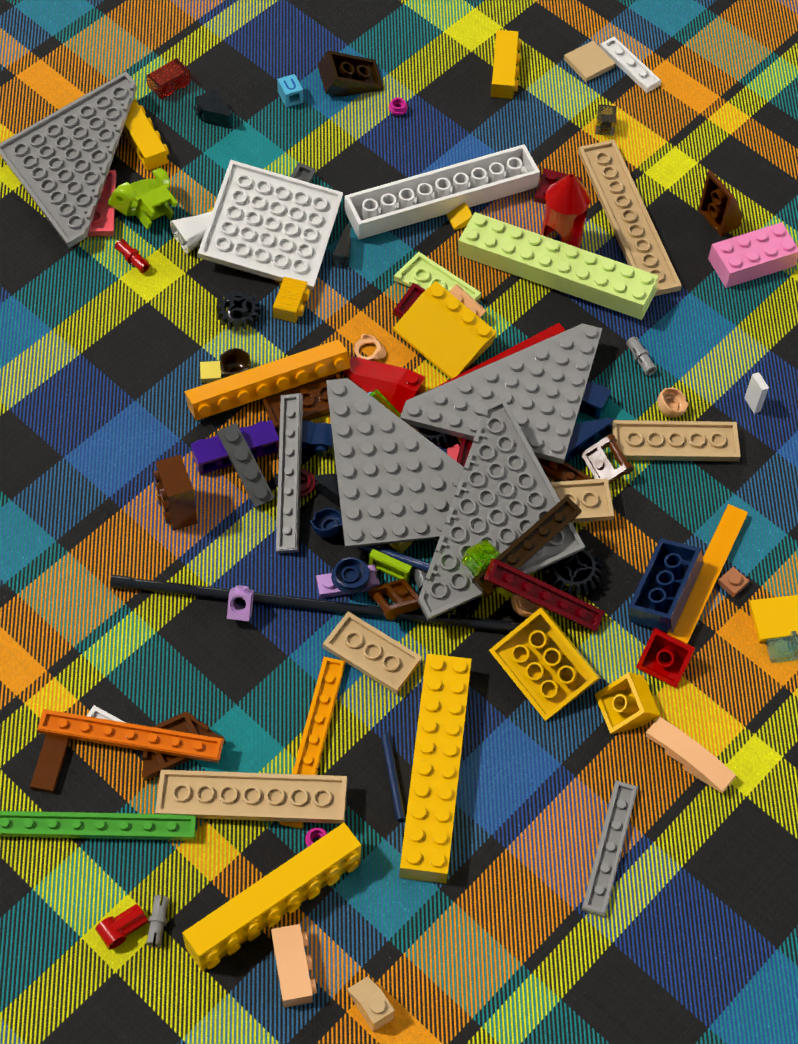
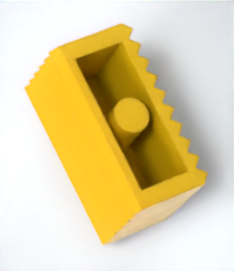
[273,276,310,323]

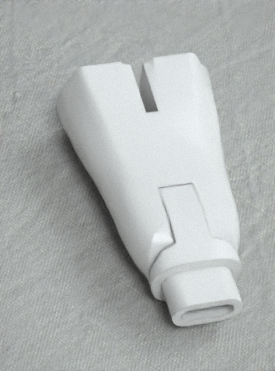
[170,211,212,254]

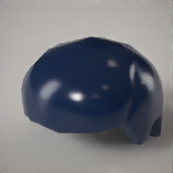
[310,508,343,538]

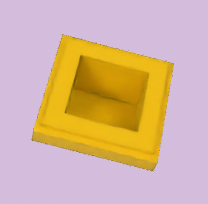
[447,202,473,230]

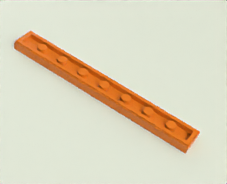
[37,709,224,763]

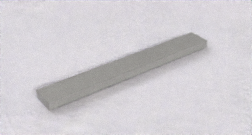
[276,393,303,554]

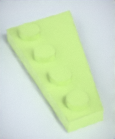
[394,252,481,301]

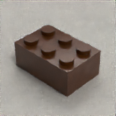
[153,454,197,531]

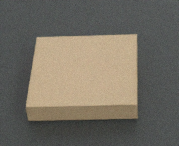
[564,40,616,82]

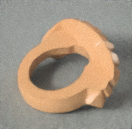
[354,334,386,361]

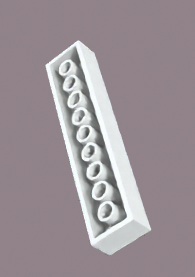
[345,144,540,240]

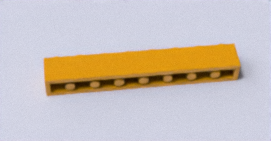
[184,339,351,421]

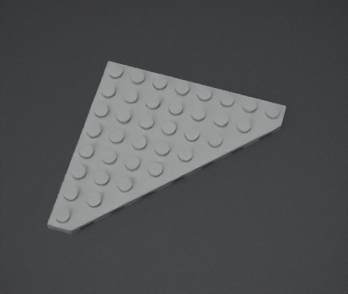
[0,71,137,248]
[400,324,602,464]
[326,378,464,548]
[418,399,585,620]

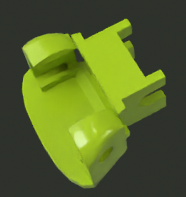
[108,168,178,229]

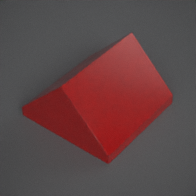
[636,628,695,687]

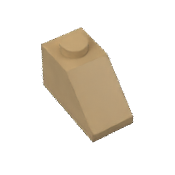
[347,976,395,1032]

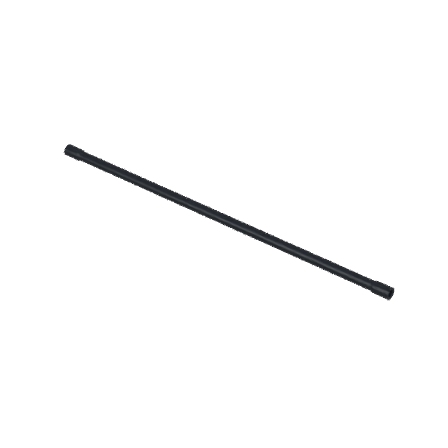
[110,575,521,633]

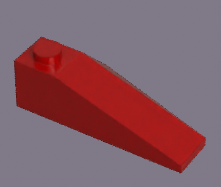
[343,356,426,418]

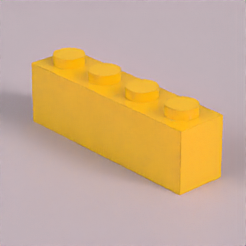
[491,30,521,99]
[123,99,169,171]

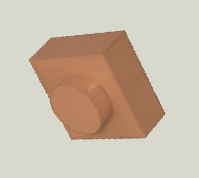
[717,567,749,598]

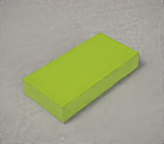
[369,549,412,583]

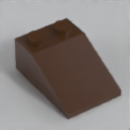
[698,171,743,236]

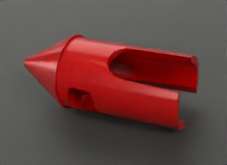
[541,174,591,248]

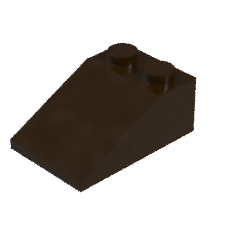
[317,50,384,97]

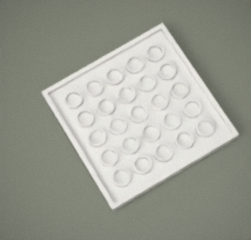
[197,160,343,291]

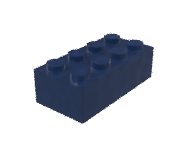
[628,538,704,633]

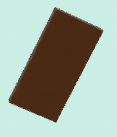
[260,372,341,431]

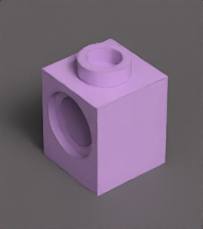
[227,585,254,621]

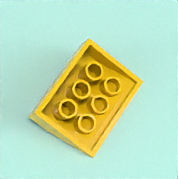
[393,281,497,379]
[489,608,601,721]

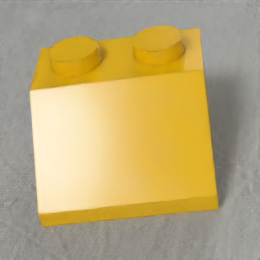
[595,672,660,734]

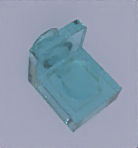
[766,631,798,663]

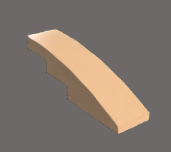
[646,716,736,793]

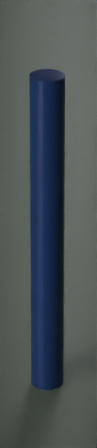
[356,545,430,572]
[381,732,406,822]

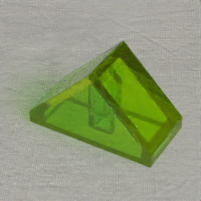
[461,539,500,576]

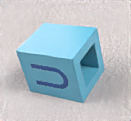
[277,74,303,108]

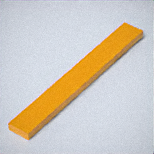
[667,504,748,644]
[279,657,346,829]

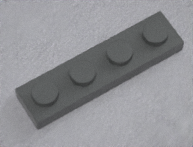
[217,423,275,508]

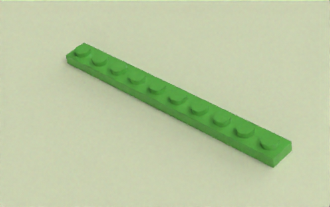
[0,811,196,841]

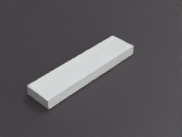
[600,37,661,93]

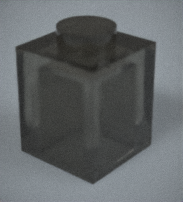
[595,104,617,136]

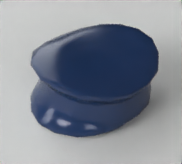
[331,557,370,594]

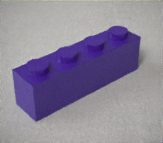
[191,420,279,475]

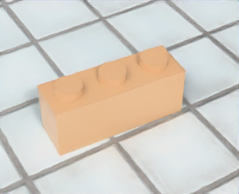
[271,924,317,1008]

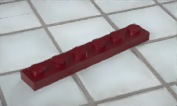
[483,559,605,632]

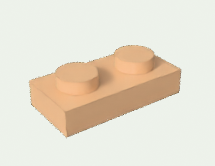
[449,284,487,318]

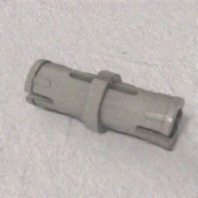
[626,337,657,376]
[146,895,170,947]

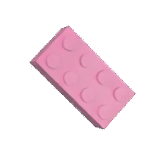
[708,222,798,288]

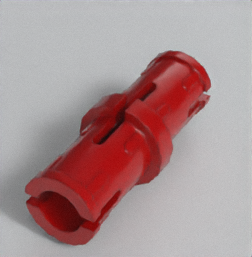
[114,239,150,273]

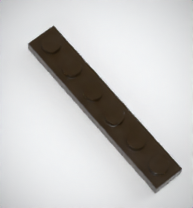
[472,495,582,597]

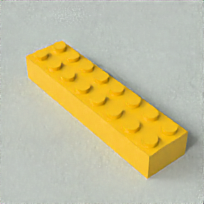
[182,823,361,971]

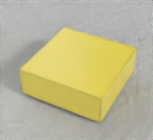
[200,361,222,383]

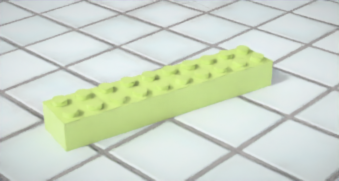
[458,212,659,320]

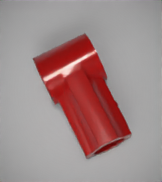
[95,904,148,950]

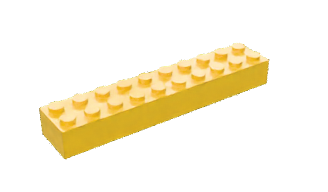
[399,653,472,884]

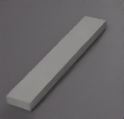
[581,780,638,918]

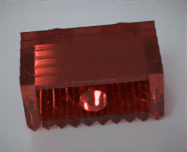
[146,58,191,99]

